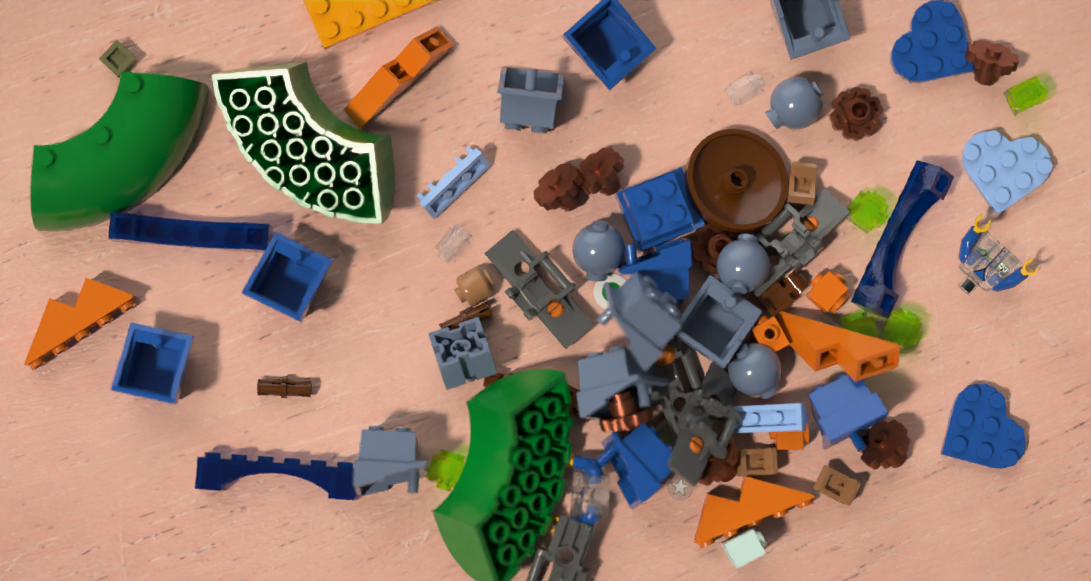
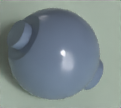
[765,77,823,130]
[572,221,625,281]
[717,234,770,294]
[728,343,781,399]

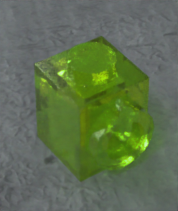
[1003,76,1048,116]
[846,190,890,234]
[879,307,923,351]
[839,312,879,339]
[426,449,465,491]

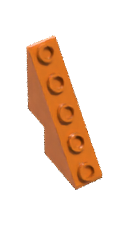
[343,26,454,129]
[24,278,137,370]
[779,311,900,382]
[693,477,814,548]

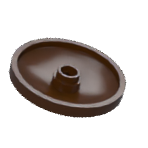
[685,129,788,232]

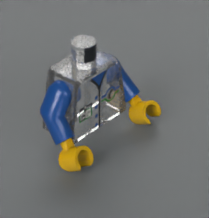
[958,214,1041,296]
[550,452,610,532]

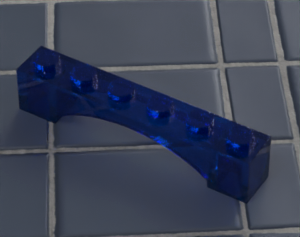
[851,160,954,319]
[108,212,273,253]
[195,452,357,500]

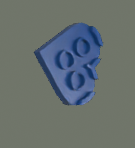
[890,0,974,83]
[940,384,1026,469]

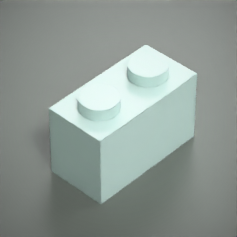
[721,529,767,568]

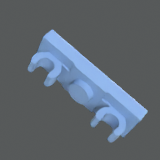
[417,147,491,219]
[733,403,808,433]

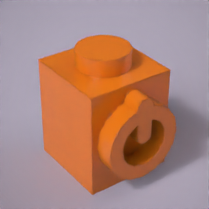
[805,271,850,313]
[749,315,790,352]
[769,422,809,450]

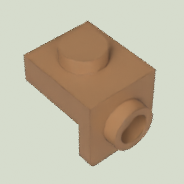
[787,161,818,205]
[737,447,779,477]
[813,465,861,506]

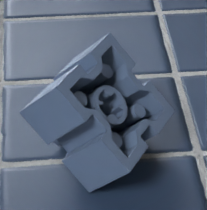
[428,317,497,390]

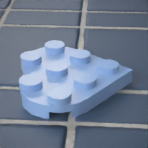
[961,130,1052,215]

